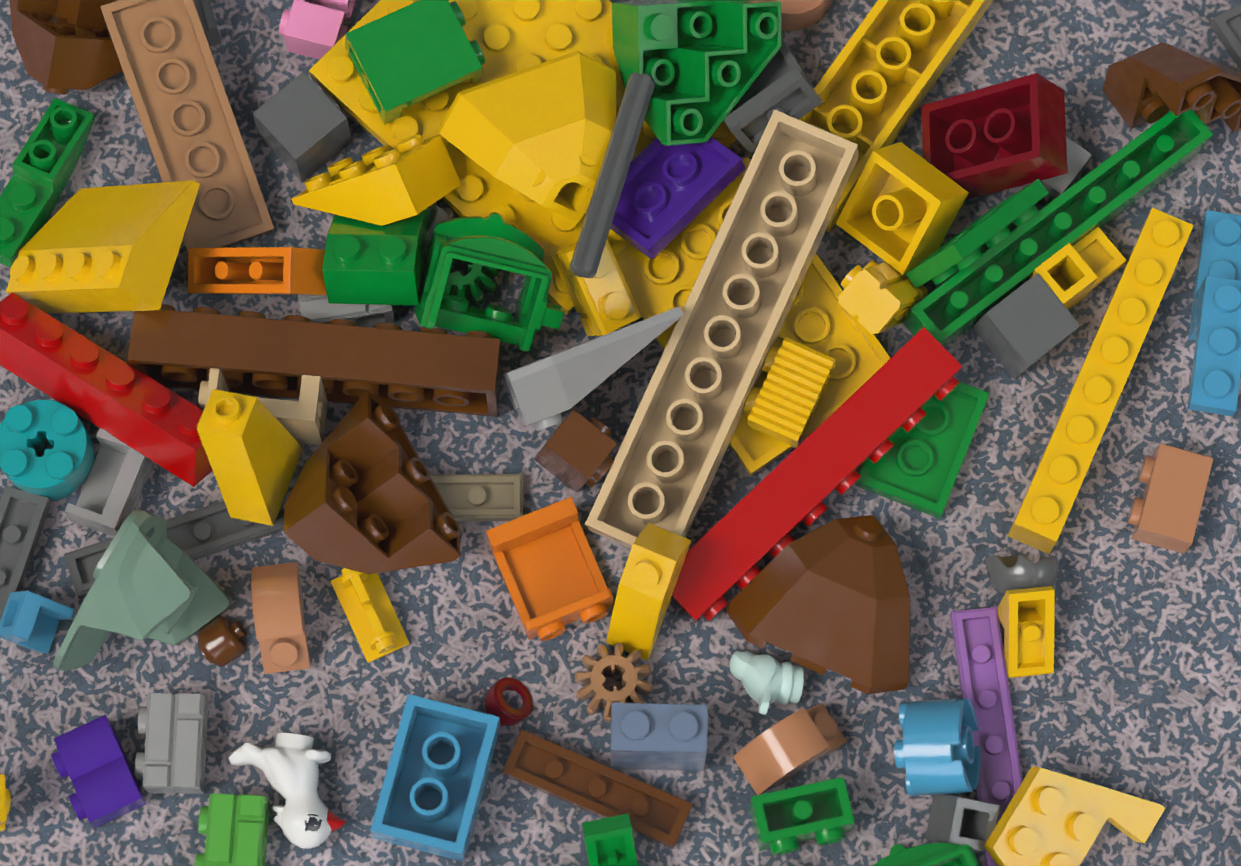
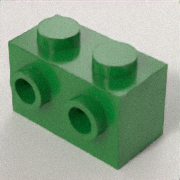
[749,777,855,856]

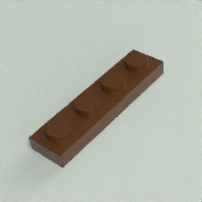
[502,729,693,849]

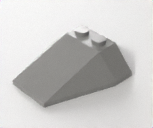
[502,306,683,431]

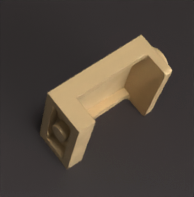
[199,368,328,445]

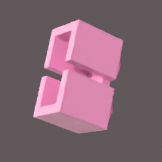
[279,0,357,59]

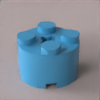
[894,698,981,796]

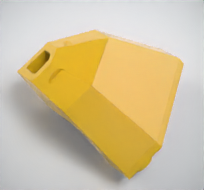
[437,51,617,223]

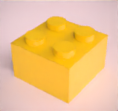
[835,142,969,275]

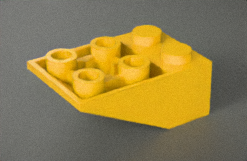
[291,134,461,226]

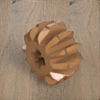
[575,643,653,723]

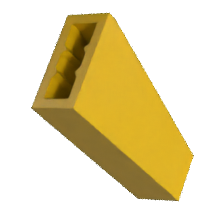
[197,389,303,526]

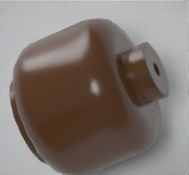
[197,616,247,667]

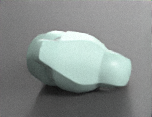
[729,649,803,715]

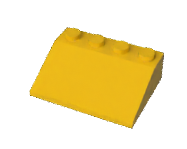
[6,180,200,313]

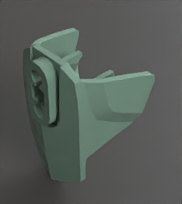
[53,508,232,671]

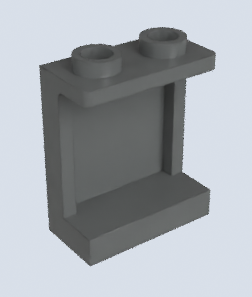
[724,36,823,154]

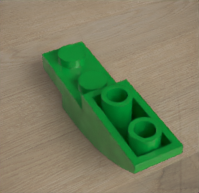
[0,98,95,268]

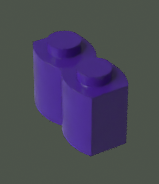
[51,715,147,828]

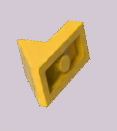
[997,586,1055,678]

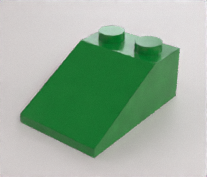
[322,206,431,305]

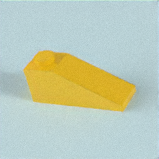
[606,522,691,661]

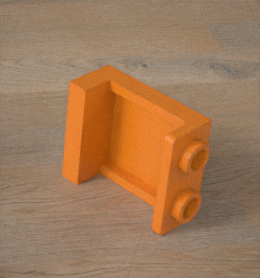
[486,497,614,641]

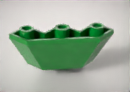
[612,0,782,146]

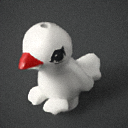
[228,733,346,849]

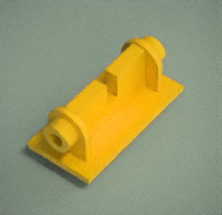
[331,568,410,663]

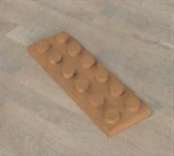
[100,0,274,253]

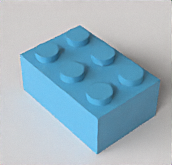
[370,694,501,862]

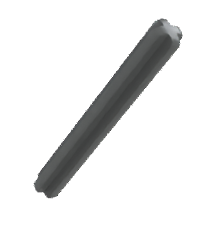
[570,73,655,279]

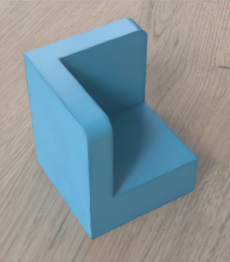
[0,591,75,654]

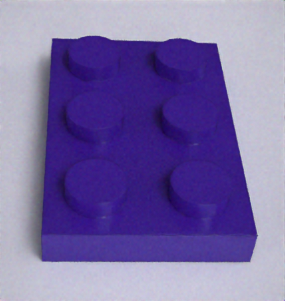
[610,137,746,260]

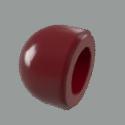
[484,677,533,726]

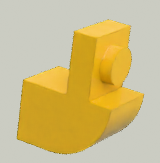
[1030,227,1127,309]

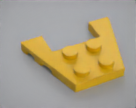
[984,766,1165,866]

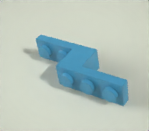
[1187,210,1241,417]

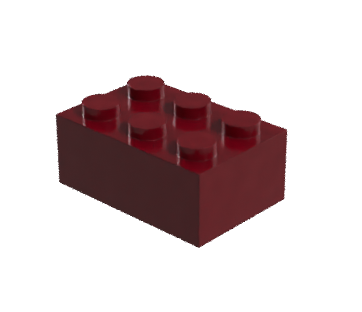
[921,73,1068,200]

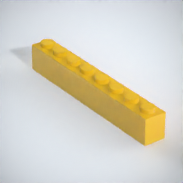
[1007,208,1194,554]

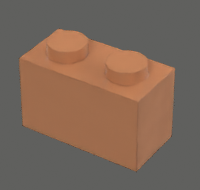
[1127,443,1214,554]

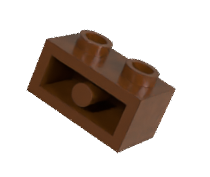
[534,409,617,492]

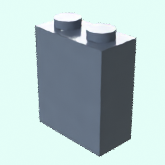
[610,703,708,771]

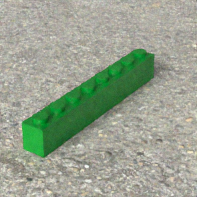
[903,109,1213,347]

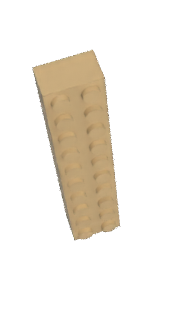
[585,110,859,549]

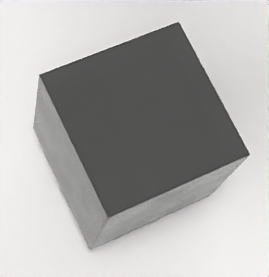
[252,72,352,183]
[972,273,1080,379]

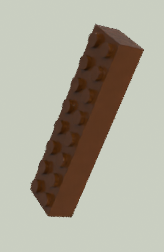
[127,304,503,417]

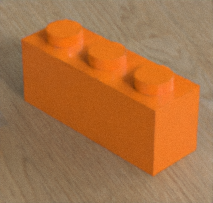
[188,247,326,295]

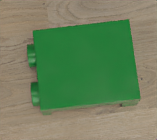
[345,0,485,125]

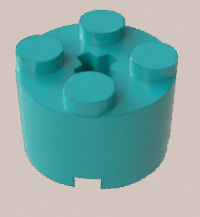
[0,400,95,501]

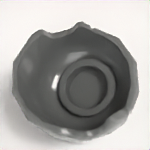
[985,555,1060,597]

